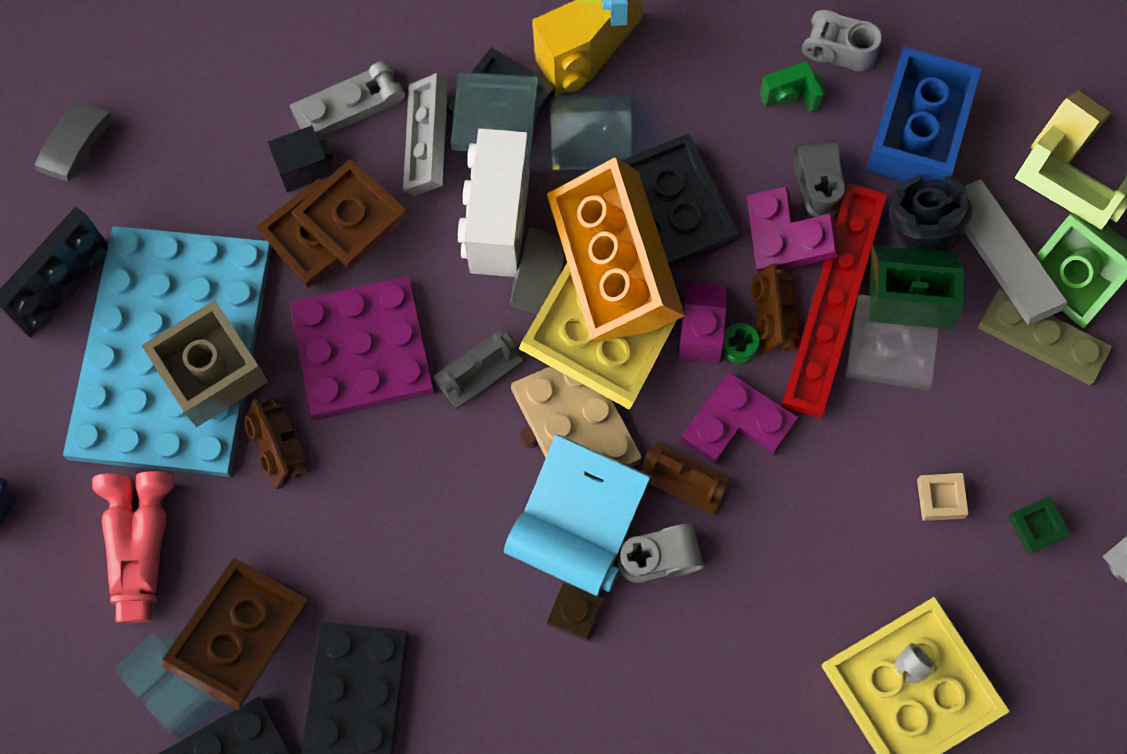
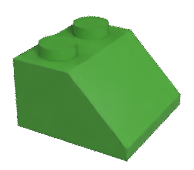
[1035,213,1127,329]

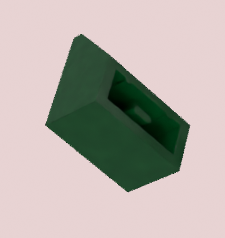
[869,245,964,329]

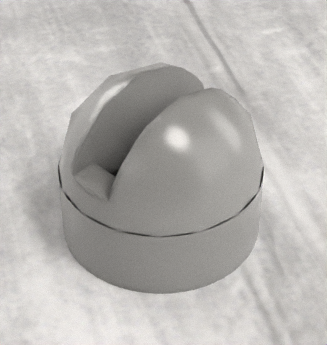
[895,643,936,683]

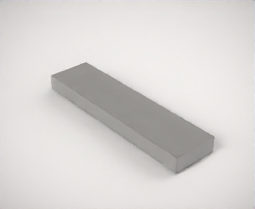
[964,179,1067,325]

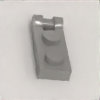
[289,61,405,139]

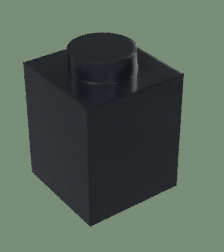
[267,125,334,192]

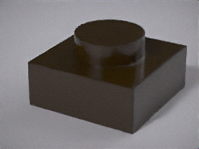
[547,583,603,641]

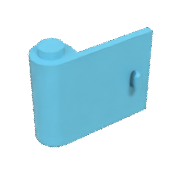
[504,434,651,596]

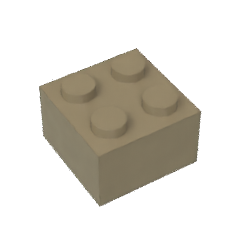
[142,300,268,428]

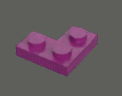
[747,186,839,273]
[681,372,798,464]

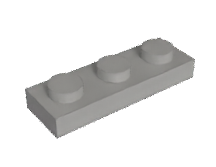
[403,73,448,197]

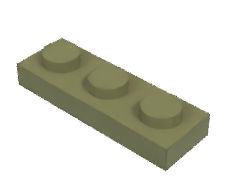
[977,289,1112,385]

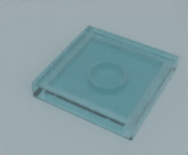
[451,72,538,155]

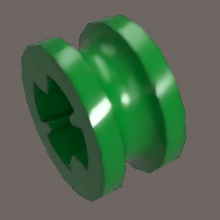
[722,323,759,364]

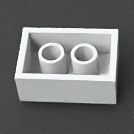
[458,128,531,277]

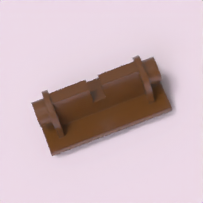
[751,263,801,354]
[244,398,308,489]
[641,442,732,516]

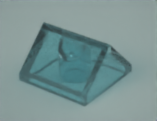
[551,95,631,170]

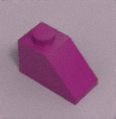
[678,281,727,364]

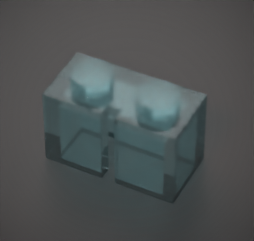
[113,632,220,738]

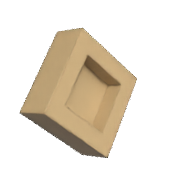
[917,473,968,521]

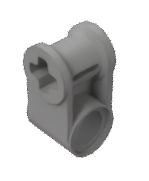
[802,10,882,72]
[618,524,704,583]

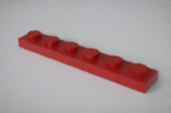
[781,183,887,419]

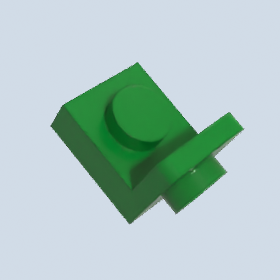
[759,61,825,113]

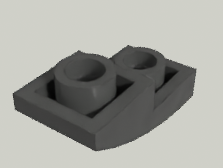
[34,101,112,182]
[509,227,565,315]

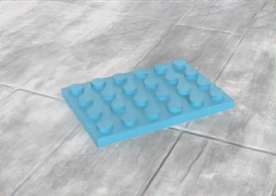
[63,226,272,477]

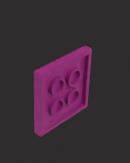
[289,276,434,421]

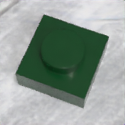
[1008,496,1071,555]

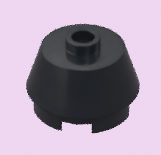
[889,175,973,252]

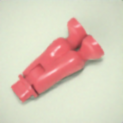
[92,471,174,623]

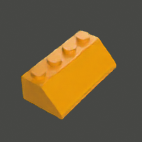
[547,157,685,341]

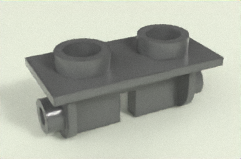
[432,330,523,409]

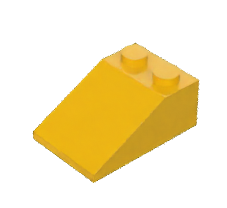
[532,0,642,96]

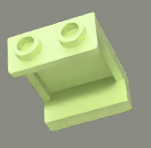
[1015,126,1127,230]

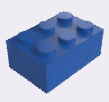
[866,47,982,182]

